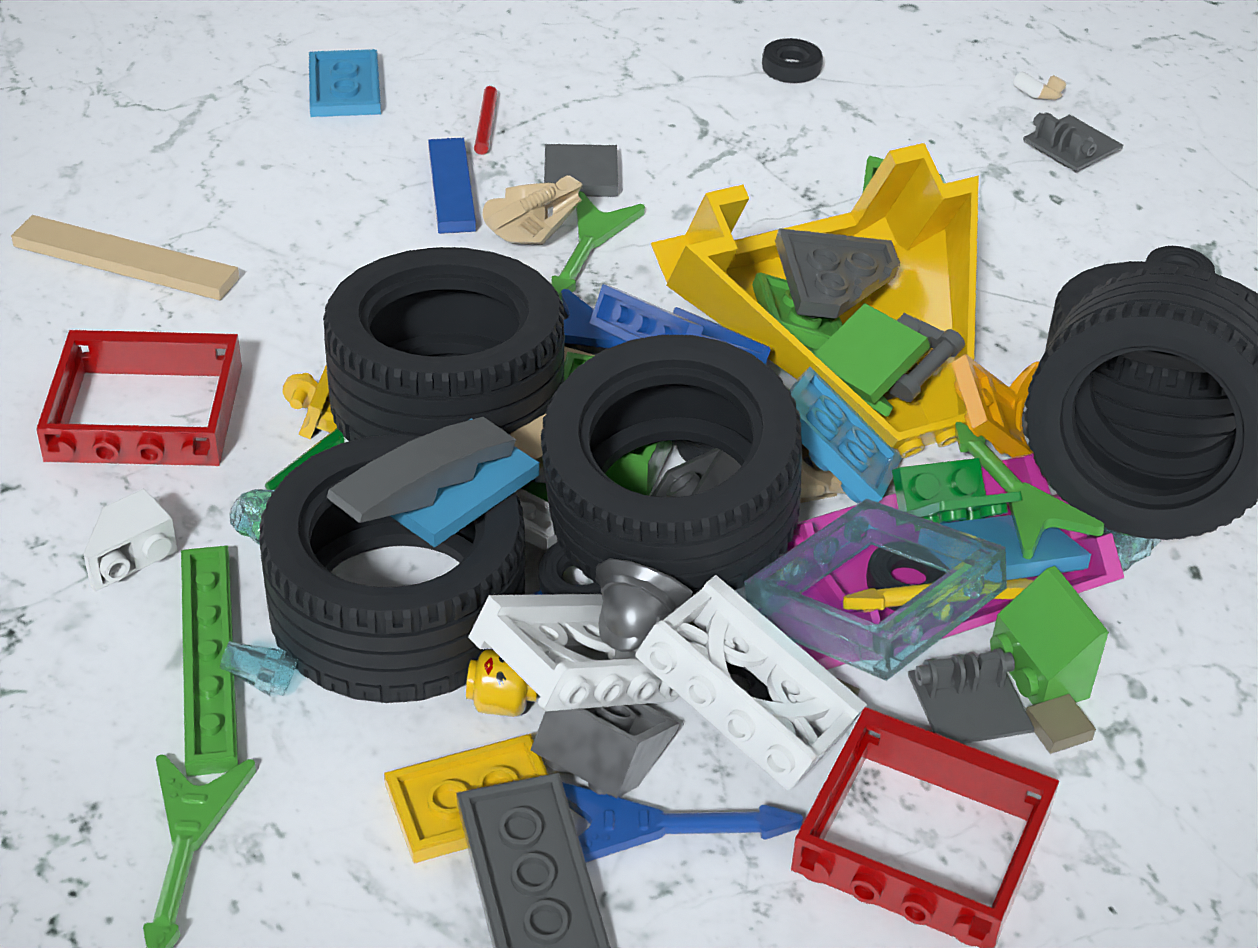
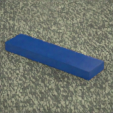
[428,138,476,234]

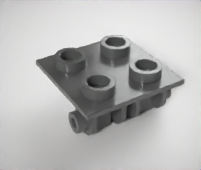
[1023,112,1123,171]
[908,648,1035,744]

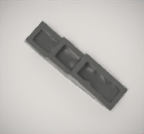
[327,417,516,523]

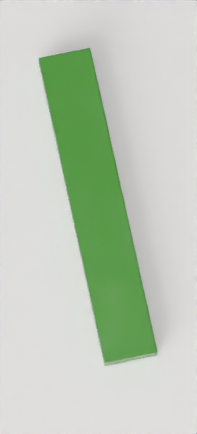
[181,545,239,777]

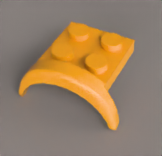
[952,354,1039,457]

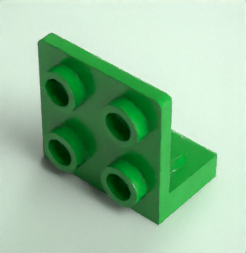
[892,458,1022,529]

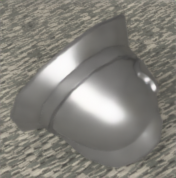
[595,558,693,652]

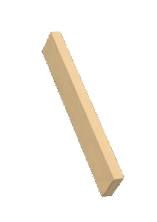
[11,215,239,300]

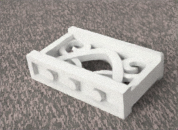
[636,575,867,790]
[468,594,679,711]

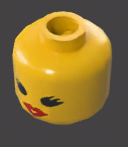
[466,649,538,717]

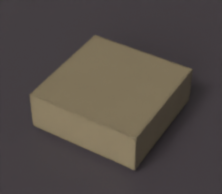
[1026,694,1096,754]

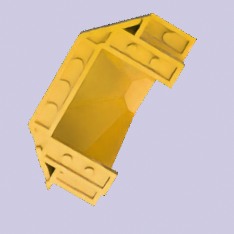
[651,143,979,458]

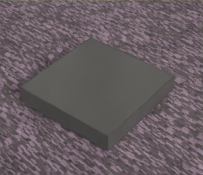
[544,144,618,197]

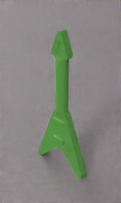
[552,191,645,299]
[955,422,1104,559]
[143,754,256,948]

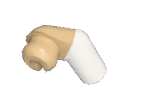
[1013,71,1066,100]

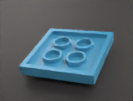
[790,367,902,510]

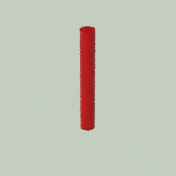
[474,86,498,155]

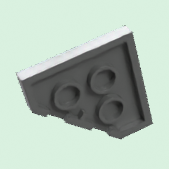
[775,228,900,318]

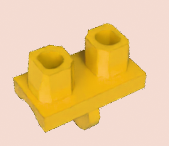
[282,365,337,439]

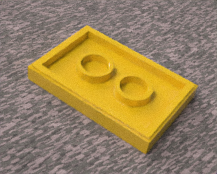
[384,734,549,864]

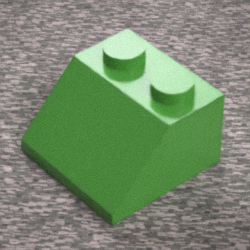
[990,566,1109,705]

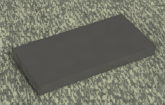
[456,773,611,948]

